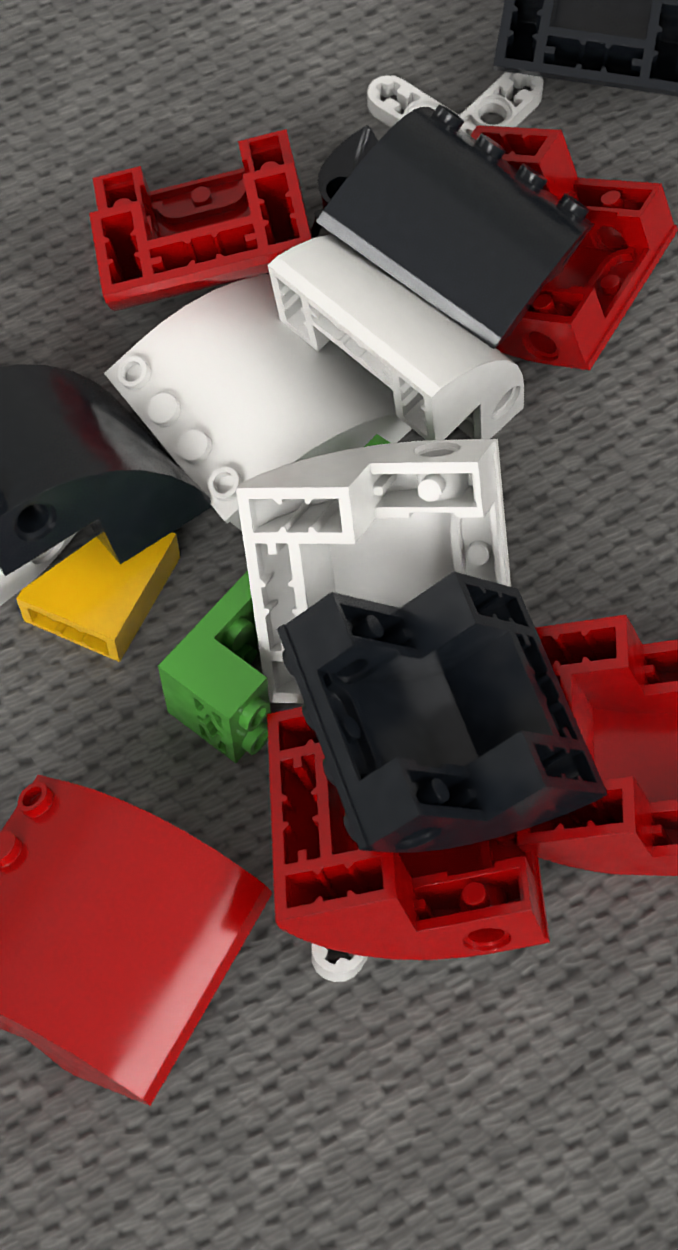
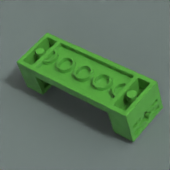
[158,434,390,764]

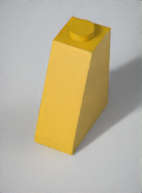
[16,532,181,662]

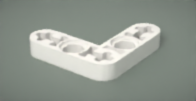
[367,72,544,135]

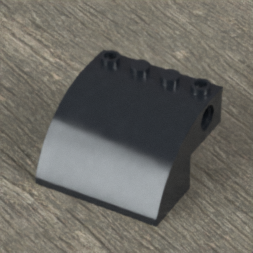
[493,0,678,96]
[316,104,594,349]
[0,364,212,576]
[277,571,608,853]

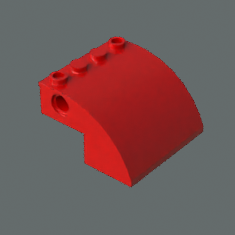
[470,125,678,370]
[89,129,313,311]
[517,614,678,876]
[267,707,550,960]
[0,775,273,1106]

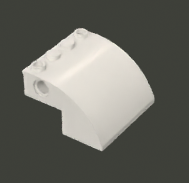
[268,234,524,440]
[104,274,412,531]
[236,439,511,704]

